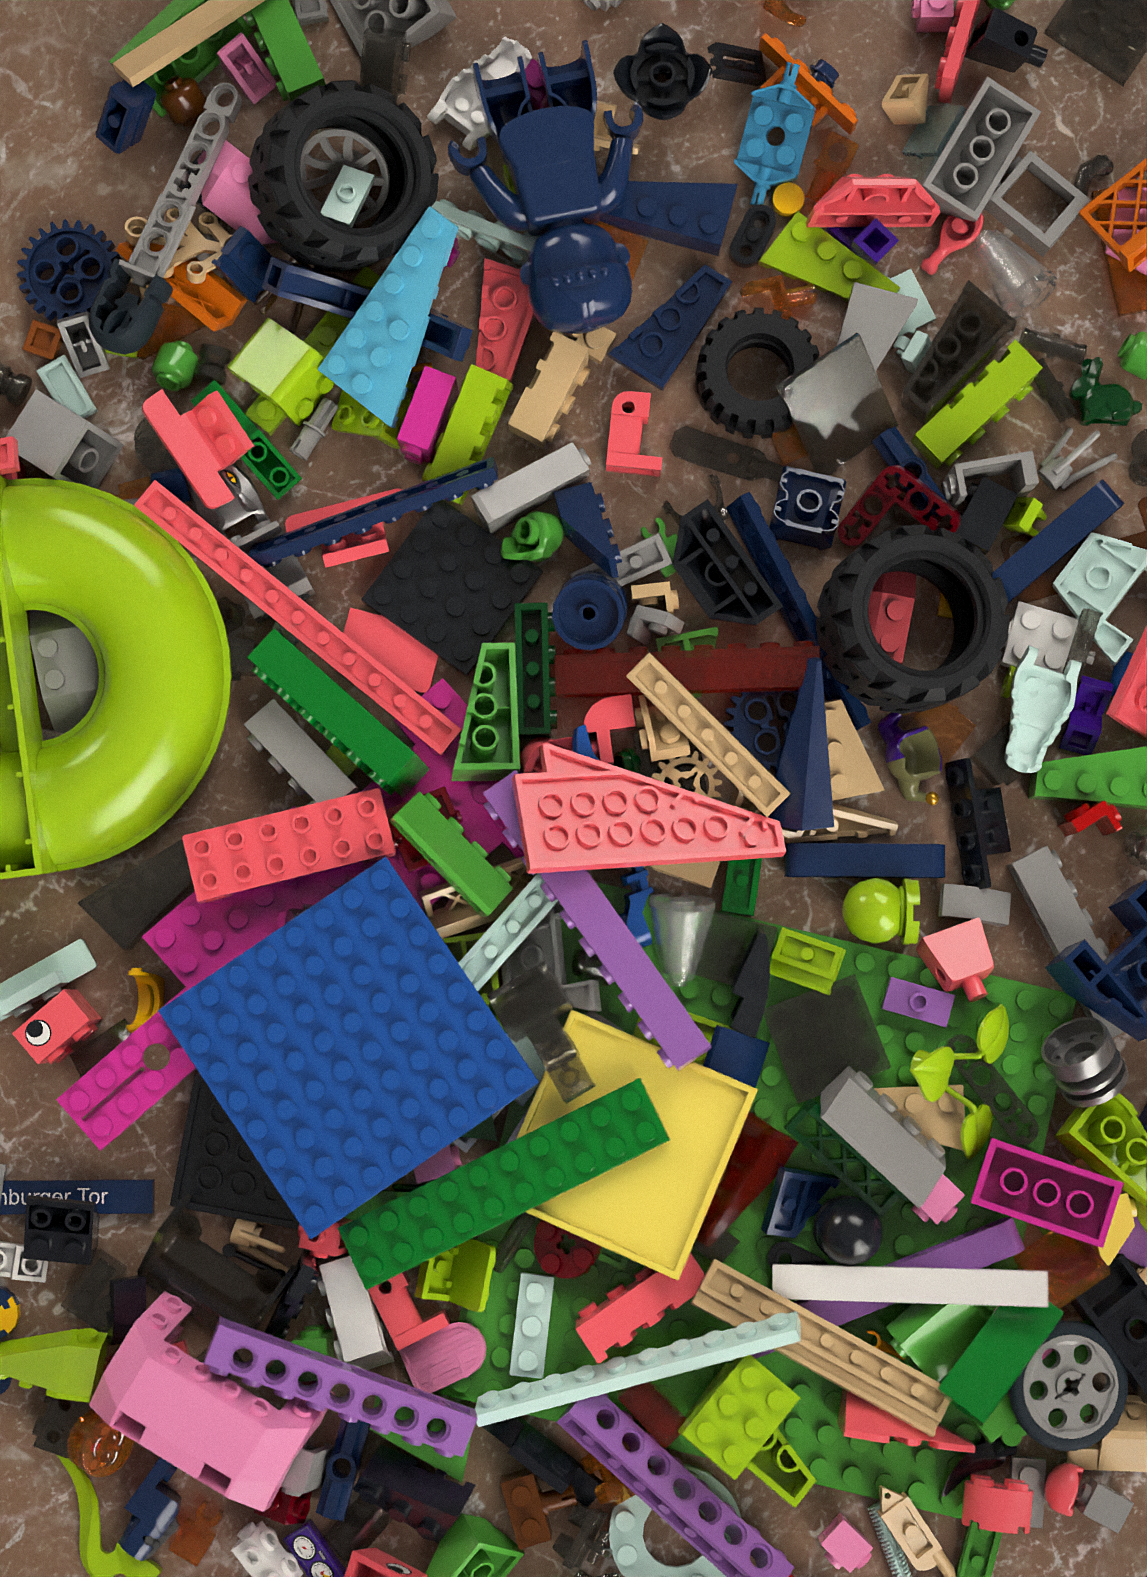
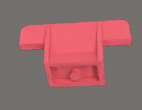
[142,389,254,509]
[285,488,412,568]

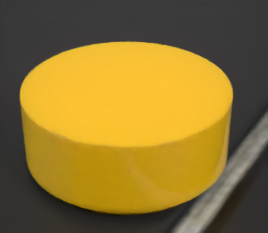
[772,182,805,217]

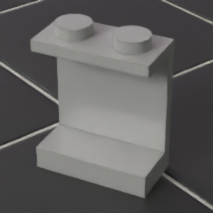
[941,451,1039,508]
[228,520,316,624]

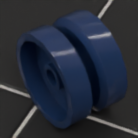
[552,571,628,650]

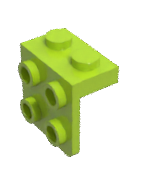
[414,1238,496,1312]

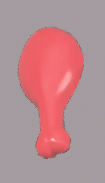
[920,213,983,275]

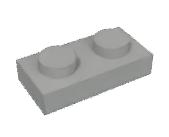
[1009,1455,1046,1528]

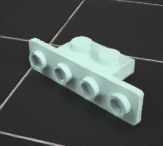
[0,939,97,1022]

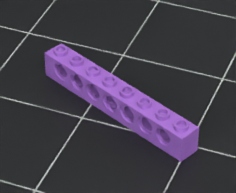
[204,1317,478,1458]
[556,1393,794,1577]

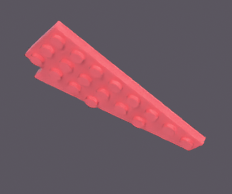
[512,743,786,874]

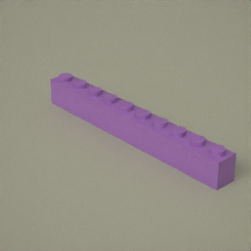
[483,770,712,1071]

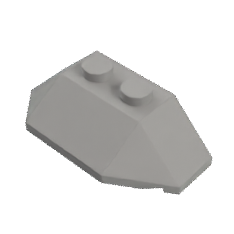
[29,610,99,736]

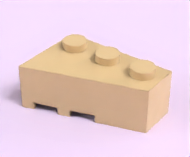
[508,331,591,449]

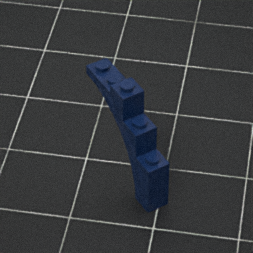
[262,256,473,362]

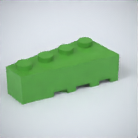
[245,0,326,103]

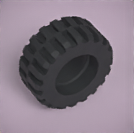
[695,308,822,439]

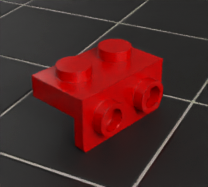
[1058,800,1123,837]

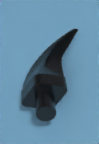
[942,1437,1017,1497]

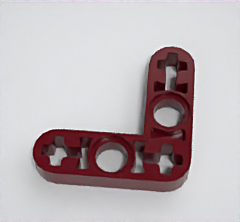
[838,465,961,546]

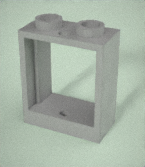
[984,150,1090,257]

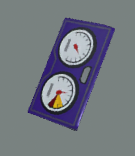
[283,1519,346,1577]

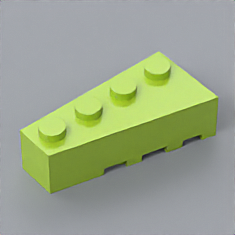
[422,364,514,505]

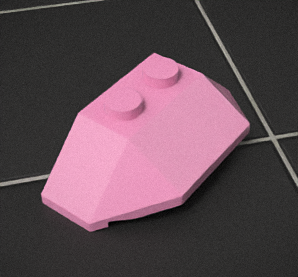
[198,140,279,245]

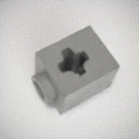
[1076,1477,1134,1534]

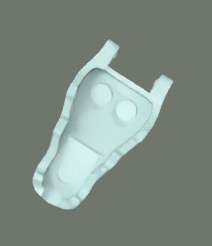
[1004,645,1081,773]

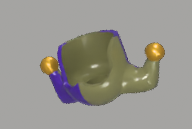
[878,712,942,805]

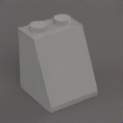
[6,389,124,489]

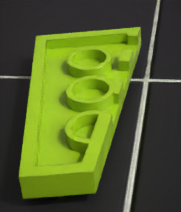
[758,211,901,302]

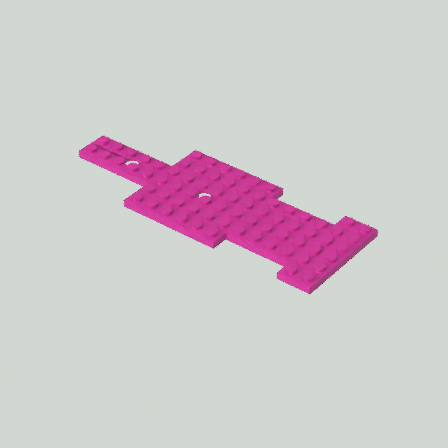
[56,678,524,1151]

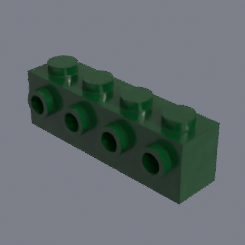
[515,602,557,738]

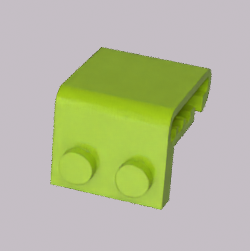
[227,317,334,427]

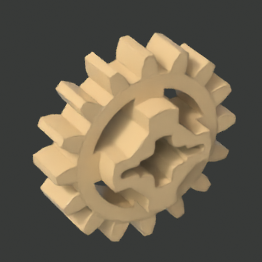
[651,751,722,798]

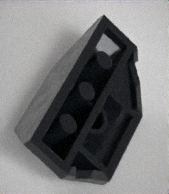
[672,499,783,626]

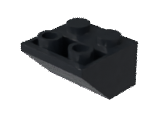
[23,1195,100,1265]

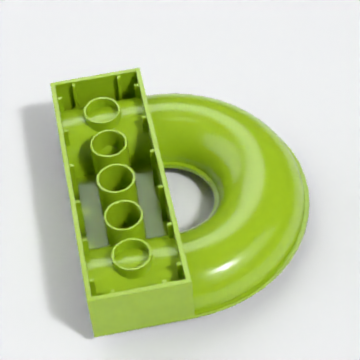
[0,476,232,880]

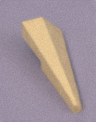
[728,785,899,843]

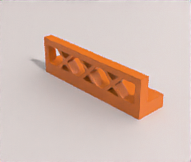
[116,241,247,332]

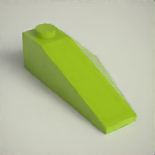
[0,1328,108,1403]

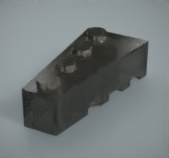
[901,280,1017,426]
[77,831,195,950]

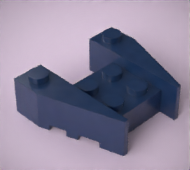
[1045,880,1147,1041]

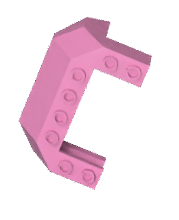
[89,1291,336,1512]

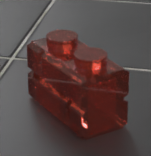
[617,1381,687,1449]

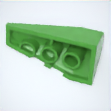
[425,1513,525,1577]

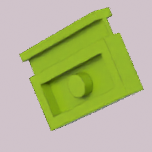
[770,927,846,996]

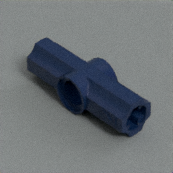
[871,427,949,520]
[316,1419,370,1521]

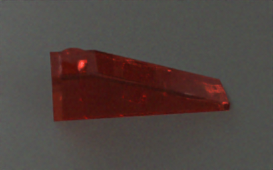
[696,1111,799,1248]

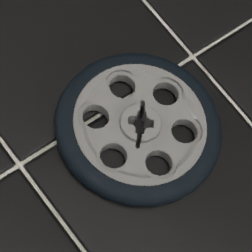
[1008,1321,1128,1451]

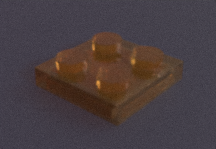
[1014,1231,1111,1309]

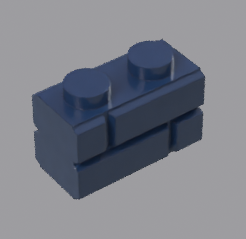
[95,79,157,154]

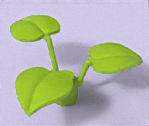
[910,1003,1009,1160]

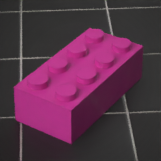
[970,1138,1123,1248]

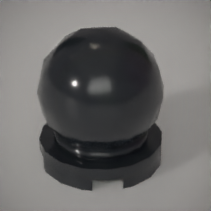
[812,1194,883,1266]

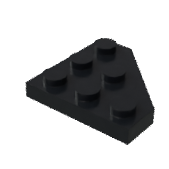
[264,1249,319,1340]

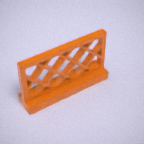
[1078,158,1147,273]

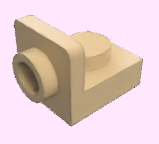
[630,581,679,615]

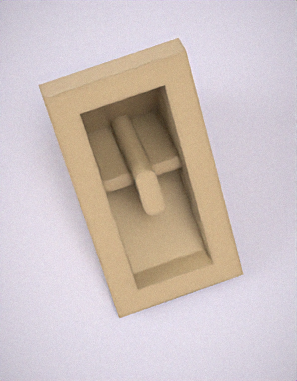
[882,74,929,125]

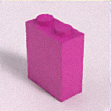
[397,366,459,465]

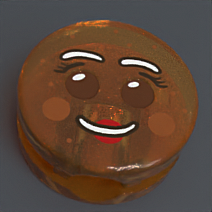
[67,1410,134,1477]

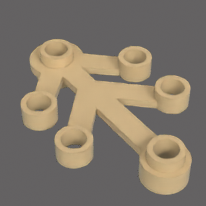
[125,208,233,284]

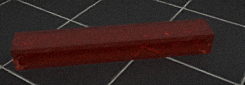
[555,641,820,698]

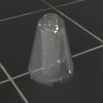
[973,229,1057,321]
[649,893,715,987]

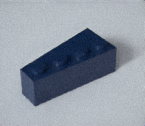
[597,181,738,257]

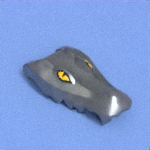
[185,464,270,539]

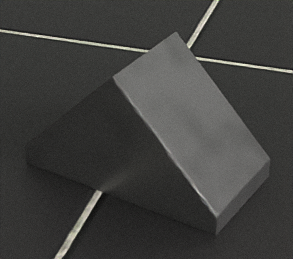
[57,311,110,378]

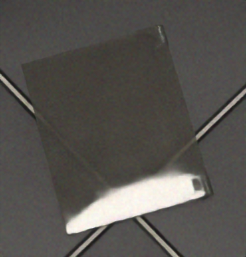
[777,333,899,476]

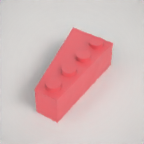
[575,1252,705,1364]

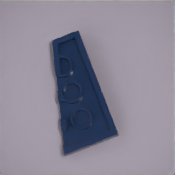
[608,264,732,391]

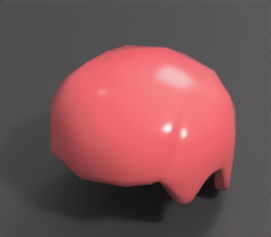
[1044,1463,1084,1516]

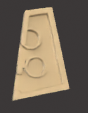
[824,699,885,801]

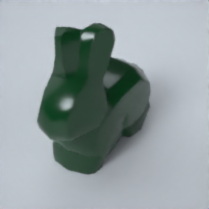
[1069,357,1143,426]

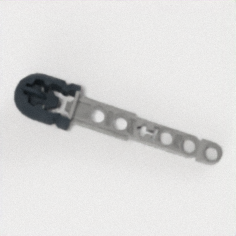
[88,82,242,355]

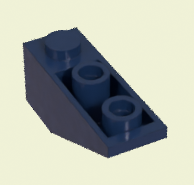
[554,482,622,579]

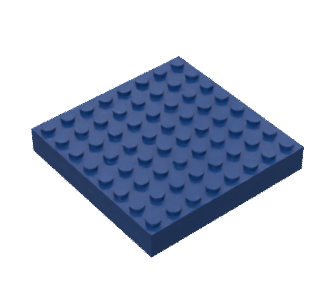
[158,857,539,1239]

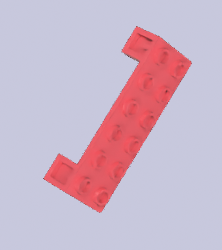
[182,788,396,904]

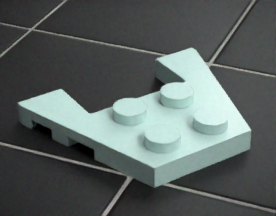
[1052,532,1147,666]

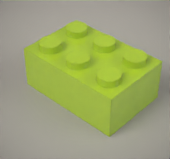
[677,1355,800,1480]

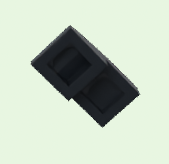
[106,1275,146,1345]

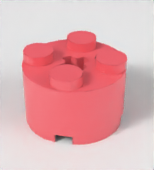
[961,1473,1033,1534]

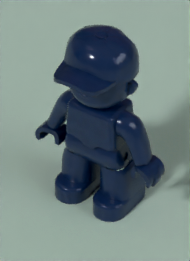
[448,40,643,334]

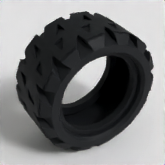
[248,80,439,272]
[816,524,1010,714]

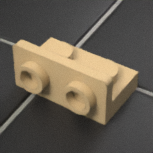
[634,695,691,762]

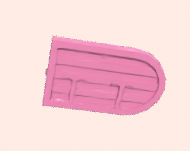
[399,1322,487,1394]

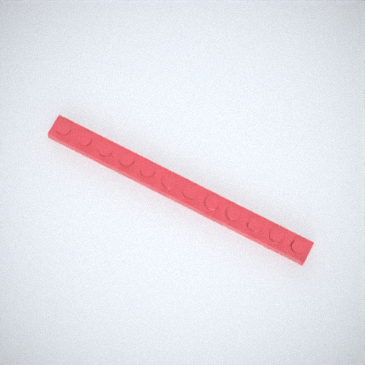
[134,480,462,756]

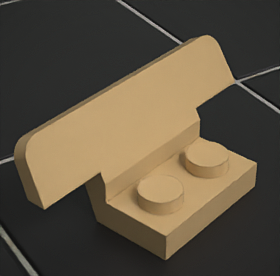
[1066,1395,1147,1472]

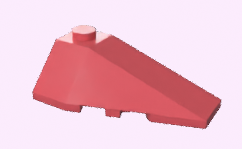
[837,1388,976,1453]

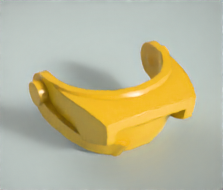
[126,968,164,1033]

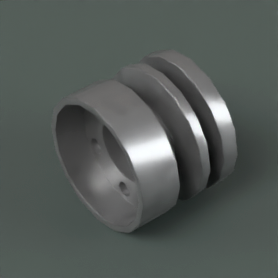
[1041,1017,1129,1107]

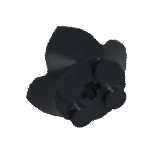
[613,22,713,120]

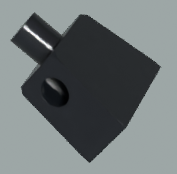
[965,7,1048,72]

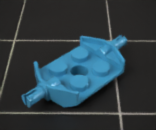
[733,62,816,206]

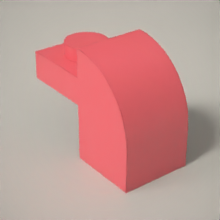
[583,694,635,765]

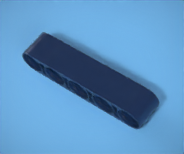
[993,479,1125,603]
[784,843,945,878]

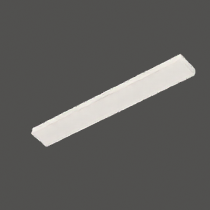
[772,1264,1048,1307]

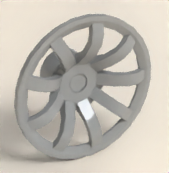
[300,128,390,223]

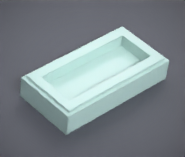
[36,355,98,419]

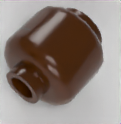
[160,75,207,127]

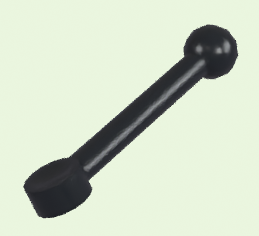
[222,1244,286,1282]

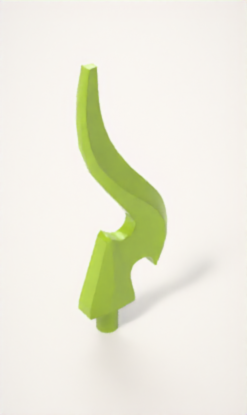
[55,1448,163,1577]

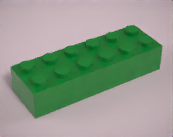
[247,628,430,798]

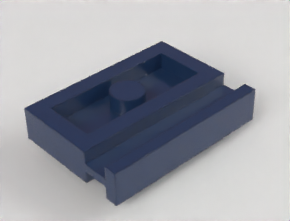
[211,226,273,303]

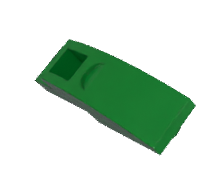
[190,380,302,500]

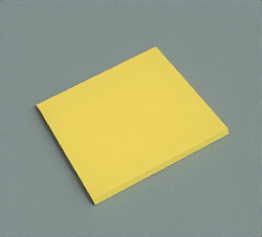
[516,1009,758,1280]

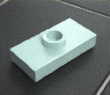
[320,165,374,228]

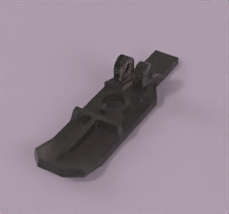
[670,426,785,482]

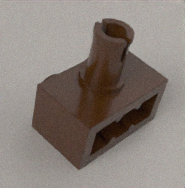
[500,1468,578,1550]

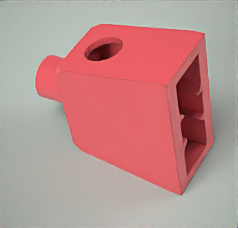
[916,917,994,1002]

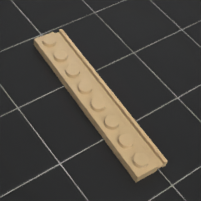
[690,1259,950,1437]

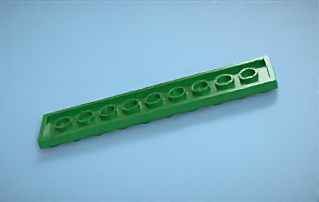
[338,1078,671,1290]

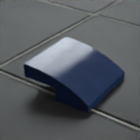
[703,1025,770,1088]

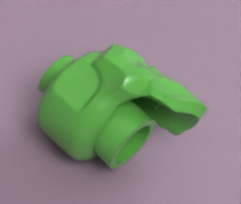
[500,511,563,562]

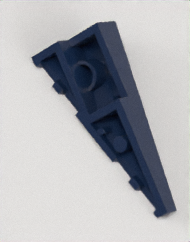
[763,657,834,831]

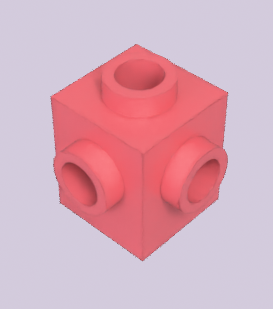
[298,1218,353,1259]

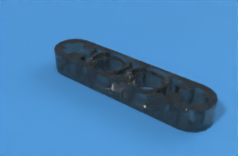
[945,1034,1039,1144]

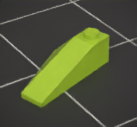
[1054,1093,1147,1207]

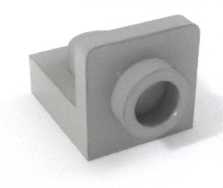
[627,605,685,645]

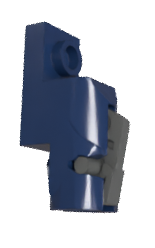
[118,1457,182,1561]

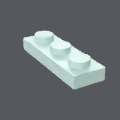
[509,1272,554,1379]

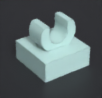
[893,330,934,375]

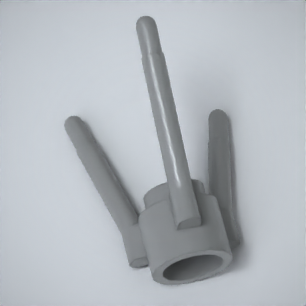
[1038,428,1118,491]

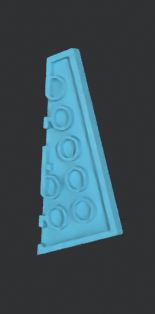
[318,206,459,428]

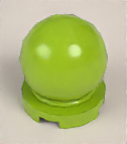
[842,878,920,945]

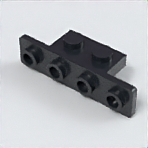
[945,758,1011,889]
[482,1416,606,1507]

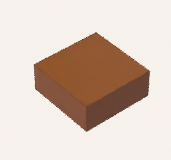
[22,319,63,362]

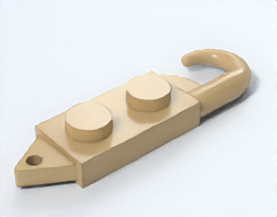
[876,1485,956,1577]

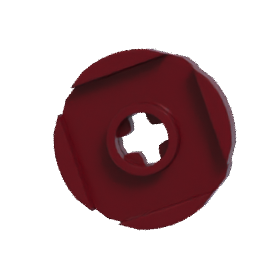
[534,1220,602,1279]

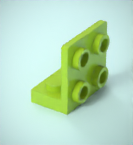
[331,381,417,449]

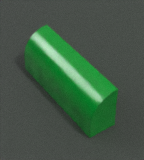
[938,1301,1064,1427]

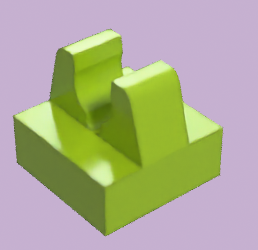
[1002,497,1047,536]

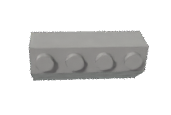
[920,76,1041,222]
[821,1066,946,1208]

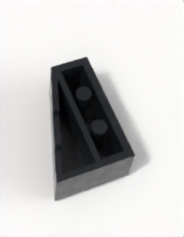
[352,1444,476,1544]

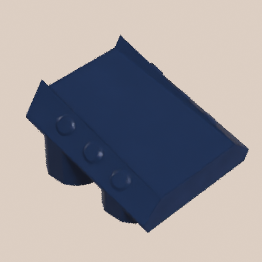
[769,466,846,551]

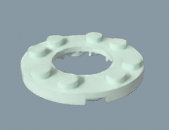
[609,1463,741,1577]

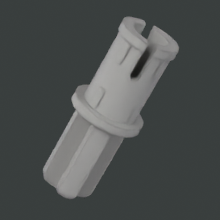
[289,398,338,461]

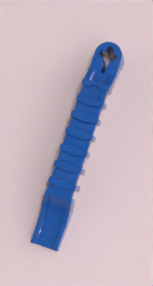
[572,724,654,948]

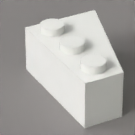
[317,1256,395,1370]

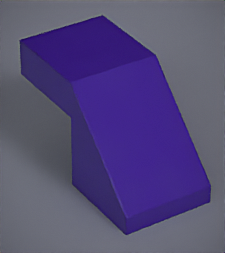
[826,218,899,264]
[1059,675,1113,755]

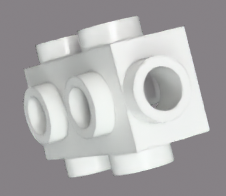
[231,1521,303,1577]

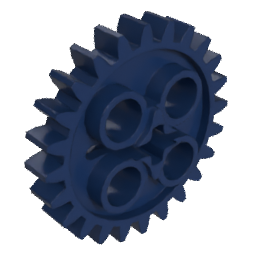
[17,219,121,321]
[724,669,804,775]

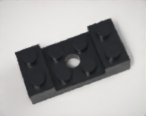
[1064,1253,1147,1404]

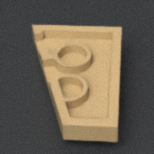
[874,1084,965,1151]

